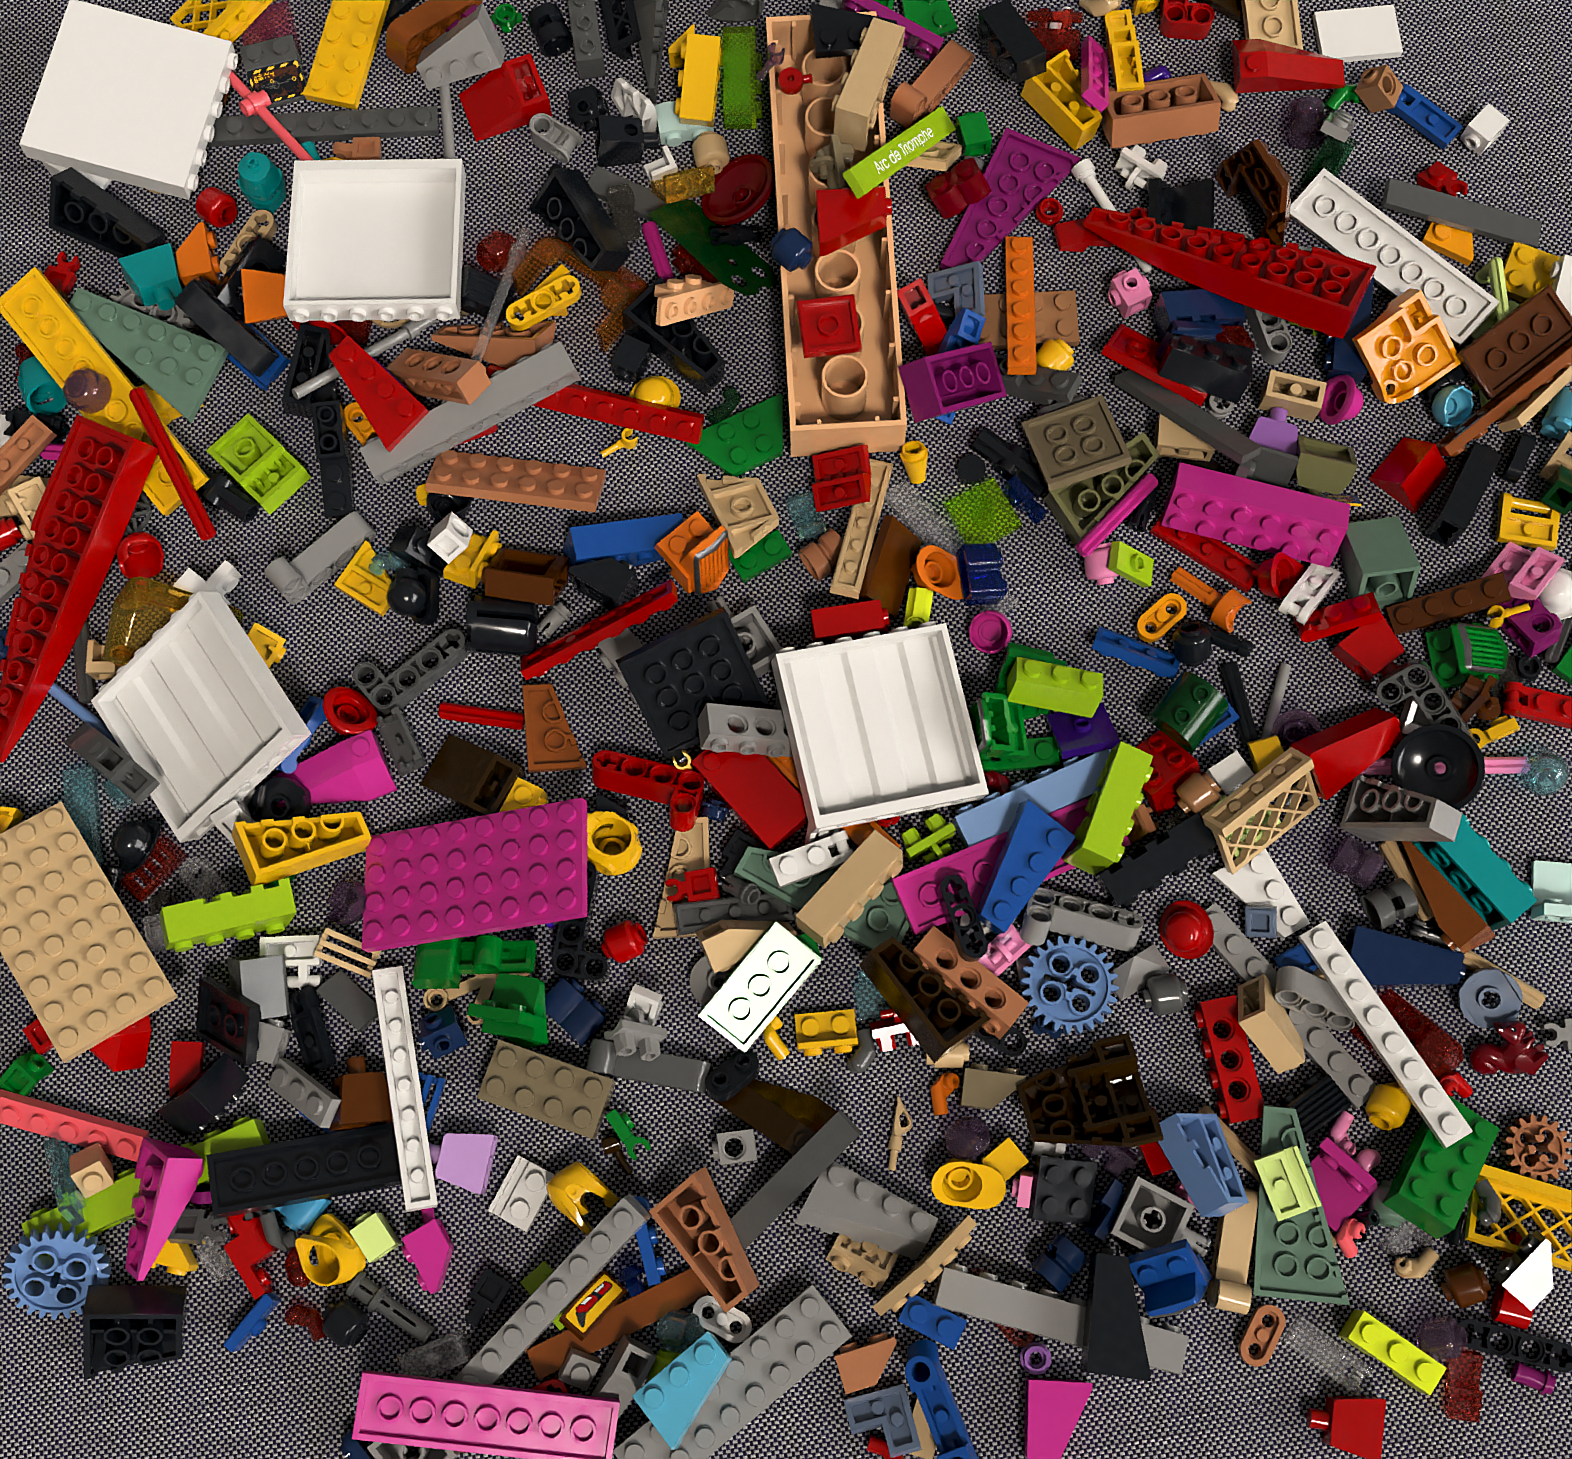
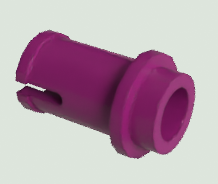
[1511,1361,1556,1395]

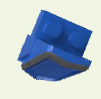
[1127,1239,1212,1318]

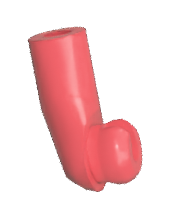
[1335,1218,1366,1258]

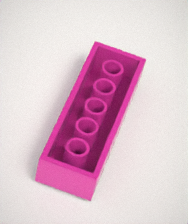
[1161,462,1350,567]

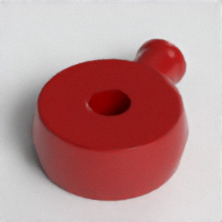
[777,67,813,95]

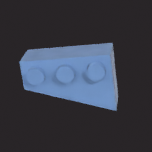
[1158,1113,1249,1217]

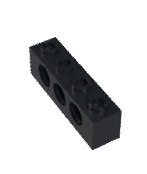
[189,236,287,344]

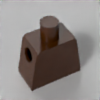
[330,1056,393,1131]

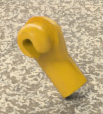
[763,1015,790,1061]

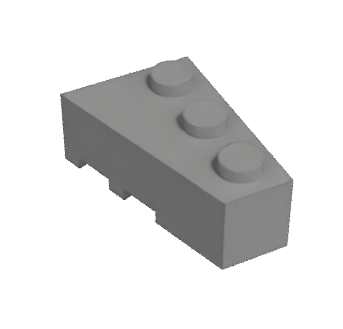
[416,3,506,90]

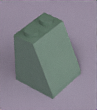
[1339,516,1421,609]

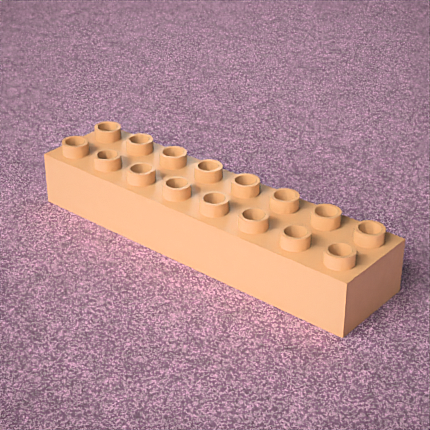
[766,11,907,457]

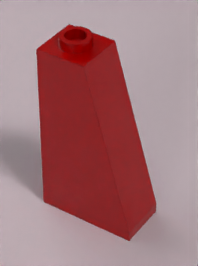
[1289,707,1404,800]

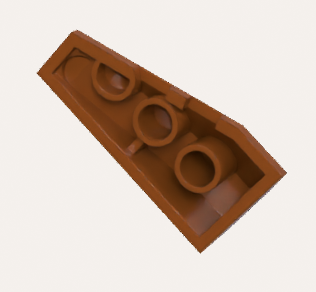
[1402,841,1496,954]

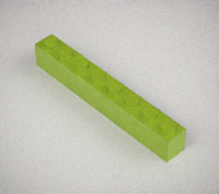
[21,1116,271,1256]

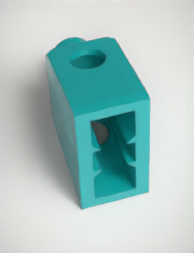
[118,243,182,311]

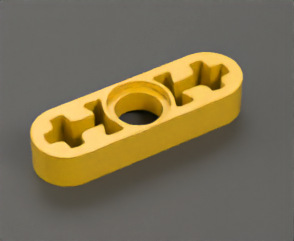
[506,275,582,331]

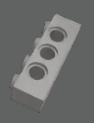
[697,703,793,757]

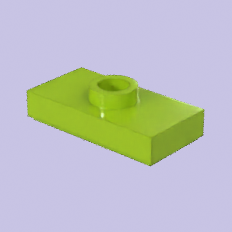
[1108,541,1154,588]

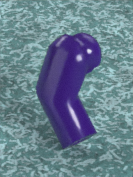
[1143,65,1171,83]

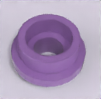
[1020,1342,1052,1375]

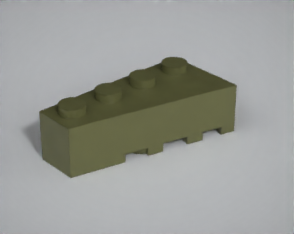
[1043,432,1160,546]

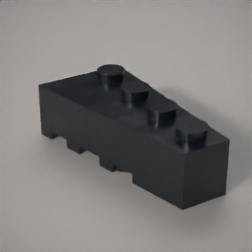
[49,167,166,258]
[623,276,725,396]

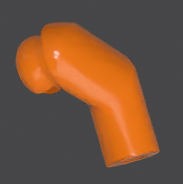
[930,1072,960,1116]

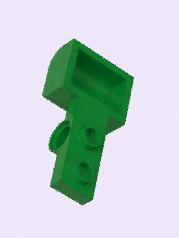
[411,935,537,989]

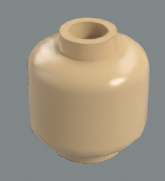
[692,131,730,175]

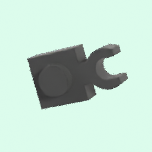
[168,1209,228,1244]

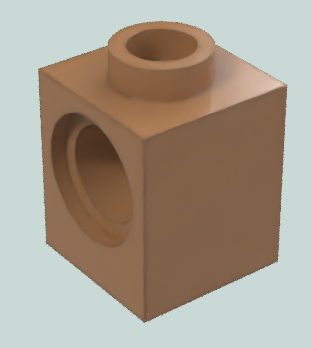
[1355,64,1403,113]

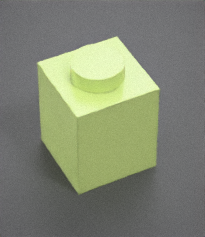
[349,1211,402,1263]

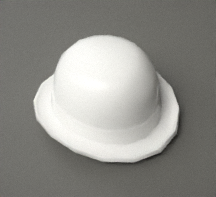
[1538,568,1572,620]

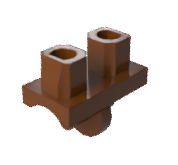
[1449,674,1501,724]

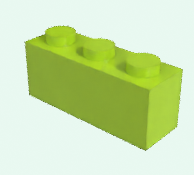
[1007,657,1103,718]

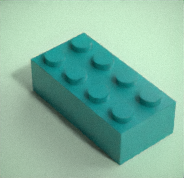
[1411,813,1538,931]

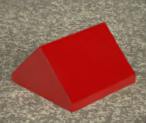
[1369,437,1449,513]

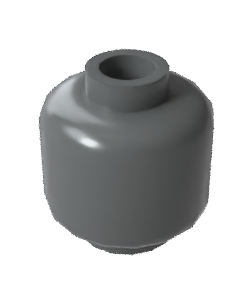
[1141,973,1189,1016]

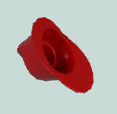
[1252,552,1306,605]

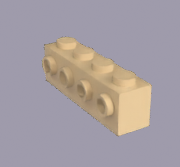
[795,830,903,949]

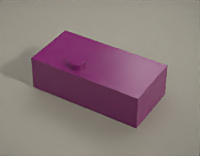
[898,342,1007,423]

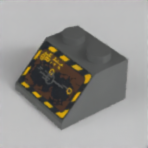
[239,34,307,109]

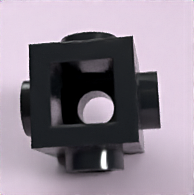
[567,85,609,132]

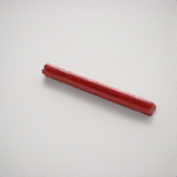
[129,387,217,541]

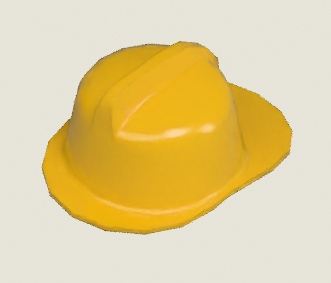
[931,1157,1006,1209]

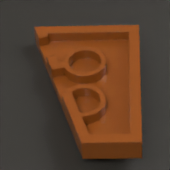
[522,684,587,773]

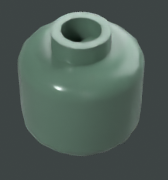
[1367,1180,1408,1228]

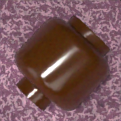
[1440,1261,1491,1308]

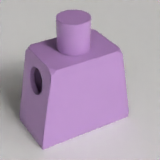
[429,1133,499,1195]

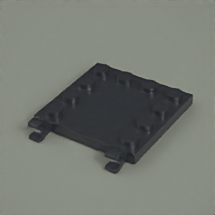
[615,606,771,764]

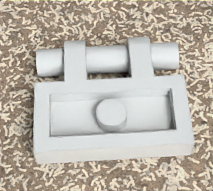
[259,935,323,990]

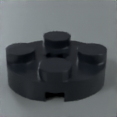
[251,777,311,822]

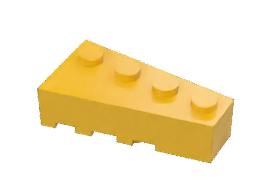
[231,812,372,886]

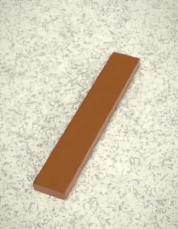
[526,1268,709,1380]

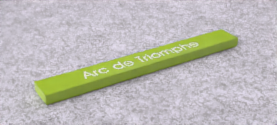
[842,106,956,199]

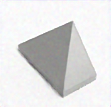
[1109,944,1171,1001]

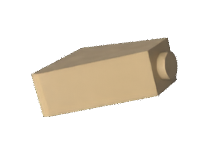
[1238,974,1305,1074]

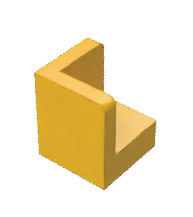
[982,1137,1029,1182]

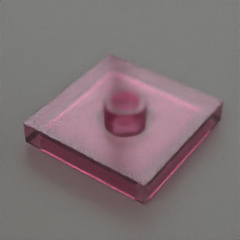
[241,1,301,51]

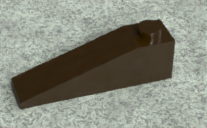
[708,1079,838,1156]

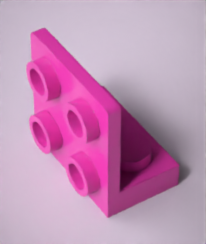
[1310,1137,1378,1231]

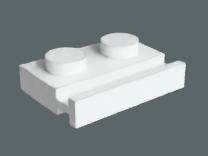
[488,1155,555,1232]

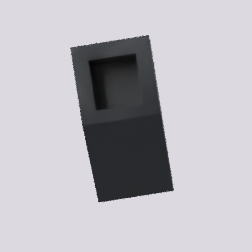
[388,526,447,577]

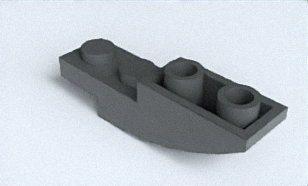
[995,354,1083,405]
[64,722,160,805]

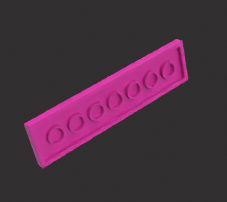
[891,797,1131,936]
[352,1370,620,1459]

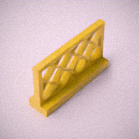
[170,0,273,43]
[1465,1164,1572,1272]

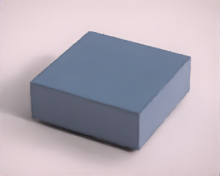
[1245,905,1277,938]

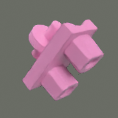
[978,924,1032,977]

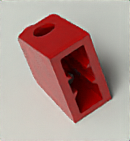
[1331,613,1405,685]
[1306,1396,1386,1459]

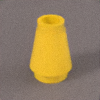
[900,441,928,484]

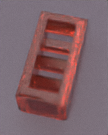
[121,838,187,902]

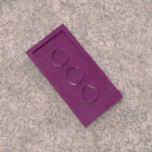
[840,0,944,61]

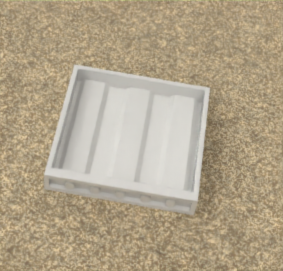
[91,591,311,842]
[771,621,989,834]

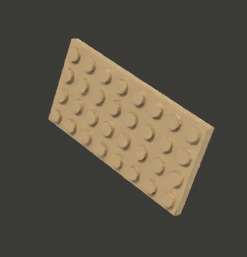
[0,801,178,1063]

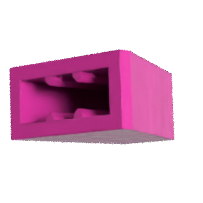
[1024,1377,1092,1459]

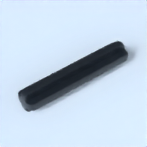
[1221,662,1259,746]

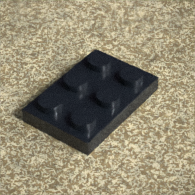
[196,976,261,1066]

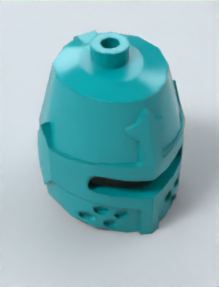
[236,151,287,214]
[17,356,69,416]

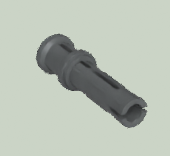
[345,1270,435,1345]

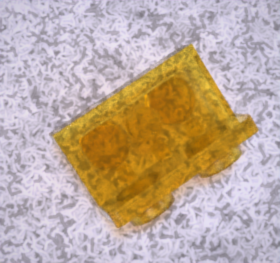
[651,165,715,204]

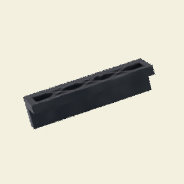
[600,0,642,61]

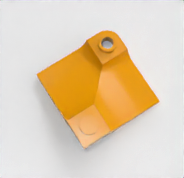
[1352,288,1461,404]

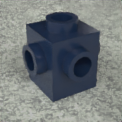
[417,1005,468,1059]

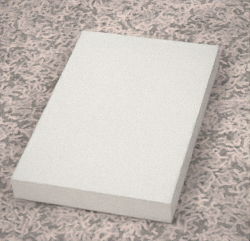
[1312,5,1403,62]

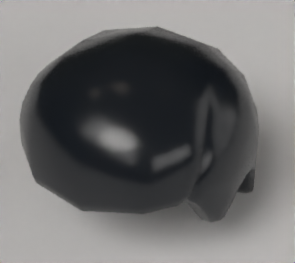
[426,492,472,522]

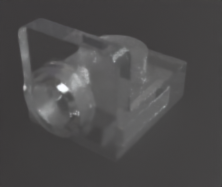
[1378,1221,1435,1255]
[195,1232,234,1282]

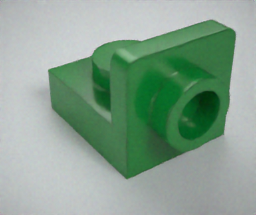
[0,1049,54,1097]

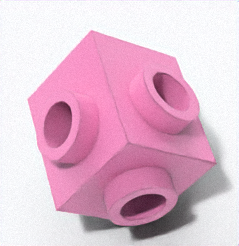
[1108,268,1153,319]

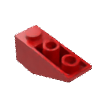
[897,278,947,356]

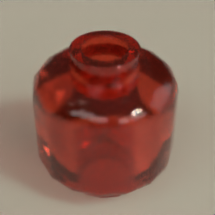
[476,231,517,273]

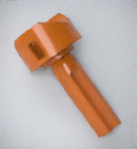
[1170,566,1252,633]

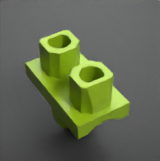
[901,813,956,865]

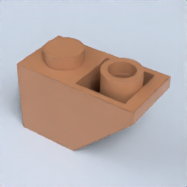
[834,1332,897,1394]

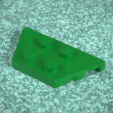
[685,393,783,477]

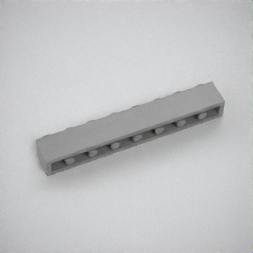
[359,341,581,485]
[453,1194,652,1385]
[932,1263,1189,1375]

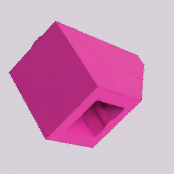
[401,1219,454,1294]

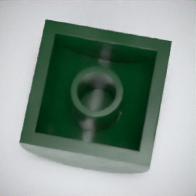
[1145,671,1229,754]

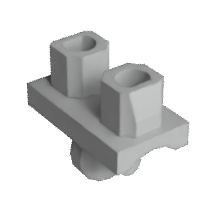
[604,1009,667,1061]

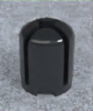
[465,594,539,657]

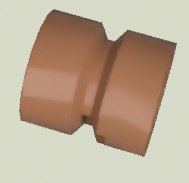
[798,529,843,581]

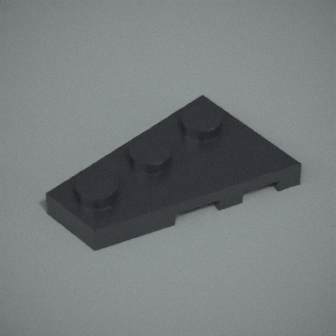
[811,3,897,59]

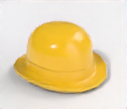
[629,376,681,408]

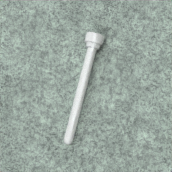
[1071,158,1152,273]

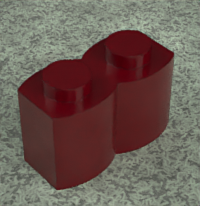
[925,157,992,219]

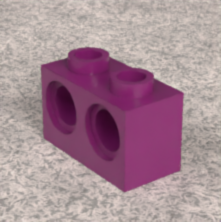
[1491,597,1563,658]

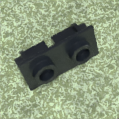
[4,408,70,444]

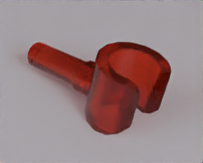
[15,343,35,381]

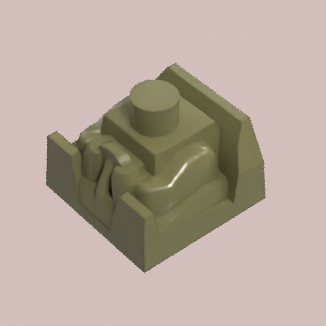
[1296,435,1358,496]

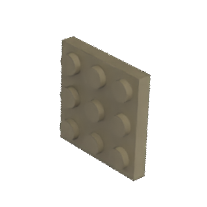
[1021,395,1132,492]

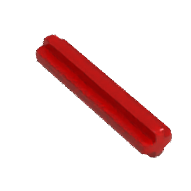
[438,702,524,730]

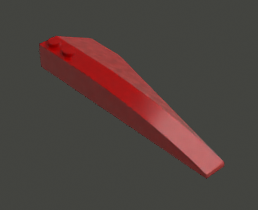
[1083,207,1377,339]

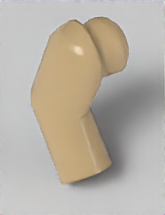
[1209,80,1238,112]

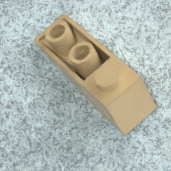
[695,920,797,973]

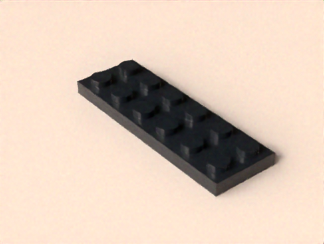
[206,1122,402,1219]

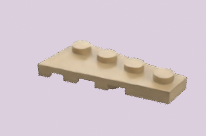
[653,817,710,939]

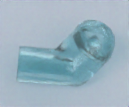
[368,552,411,576]

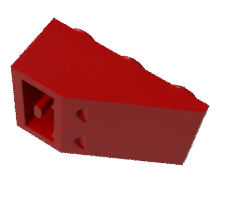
[459,53,552,142]

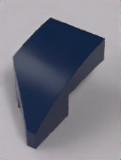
[1082,1178,1123,1242]

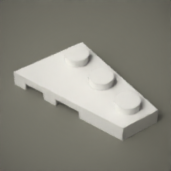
[1211,849,1310,939]

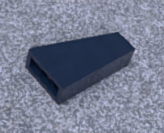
[1345,926,1466,988]

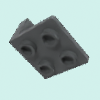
[1229,446,1299,488]

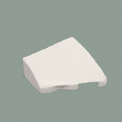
[611,78,657,132]

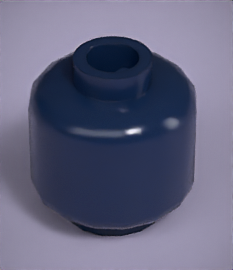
[770,228,813,272]

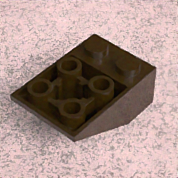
[420,734,526,816]

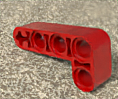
[1159,0,1215,40]
[592,750,704,832]

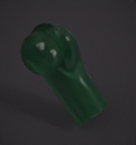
[707,386,741,425]

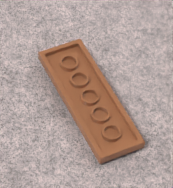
[426,450,606,513]

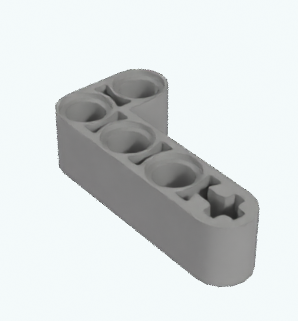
[264,511,376,605]
[1019,887,1144,951]

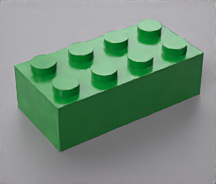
[1382,1095,1500,1239]

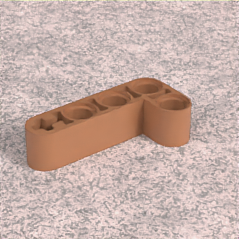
[890,40,975,129]

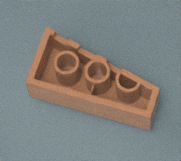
[649,1166,760,1313]

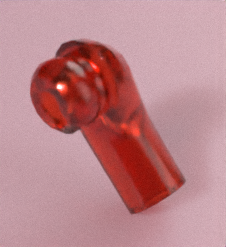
[284,1247,311,1288]
[284,1304,326,1342]

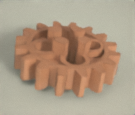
[1501,1114,1572,1182]

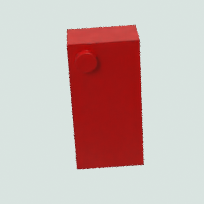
[691,750,808,851]

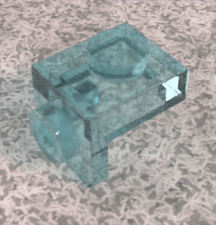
[787,491,827,540]

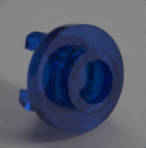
[616,1263,645,1297]

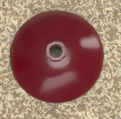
[701,154,775,225]

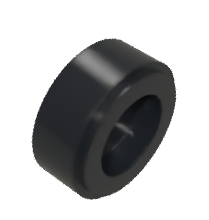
[957,455,986,485]

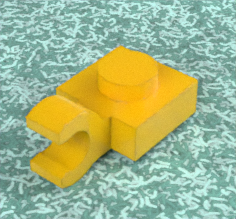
[1470,715,1521,749]

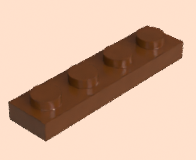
[1386,572,1512,636]

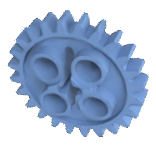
[1019,936,1119,1035]
[2,1223,111,1320]

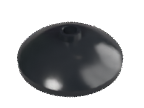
[1391,724,1485,810]

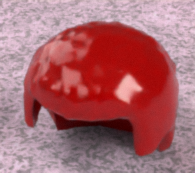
[116,532,164,580]

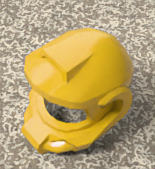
[587,811,642,876]

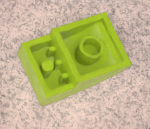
[206,413,312,515]

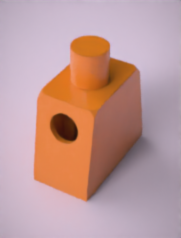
[241,269,288,324]

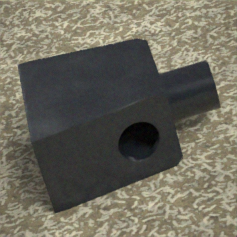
[595,115,659,168]

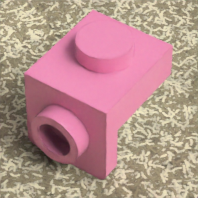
[1011,1170,1034,1208]

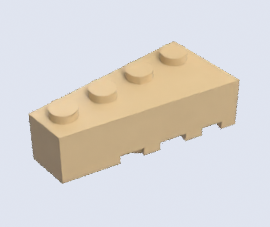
[831,17,905,152]

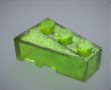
[723,26,762,129]

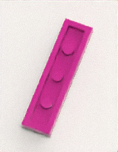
[1081,35,1109,112]

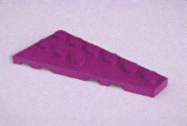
[940,128,1081,270]

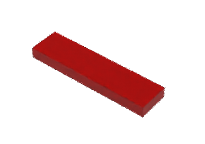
[1150,511,1259,594]

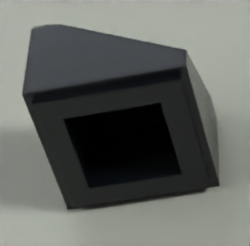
[596,794,629,820]

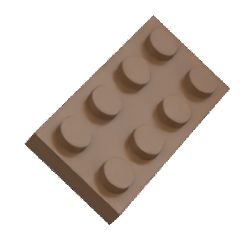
[970,290,1080,350]

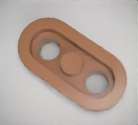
[1238,1304,1286,1367]

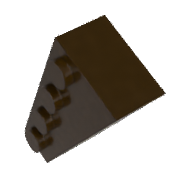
[859,937,990,1063]

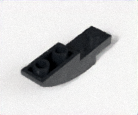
[311,400,355,519]

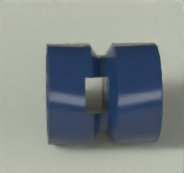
[1030,1232,1089,1294]

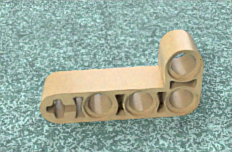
[1207,1188,1258,1315]

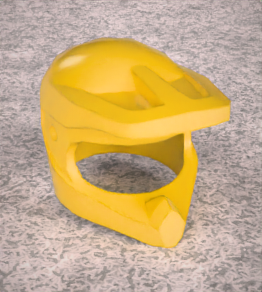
[546,1161,620,1235]
[295,1213,366,1286]

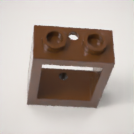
[481,547,569,606]

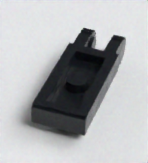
[288,985,337,1075]

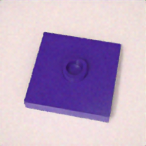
[1046,703,1120,759]

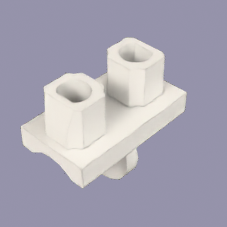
[1114,144,1168,191]

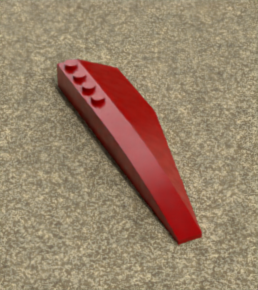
[0,415,159,763]

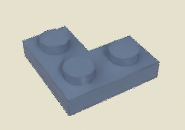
[927,261,985,317]
[843,1384,922,1458]

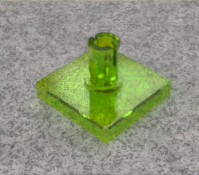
[944,477,1022,554]

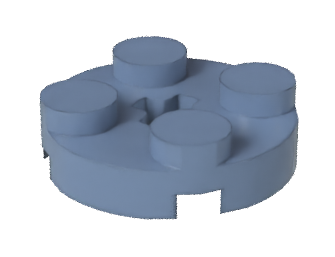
[1457,967,1523,1030]

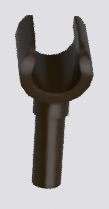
[601,1136,633,1176]

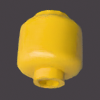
[1036,338,1074,371]
[1365,1083,1412,1131]

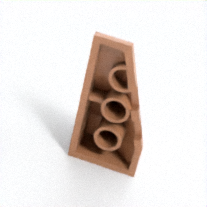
[431,321,556,369]

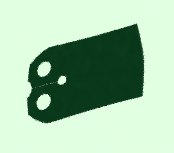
[648,199,778,296]

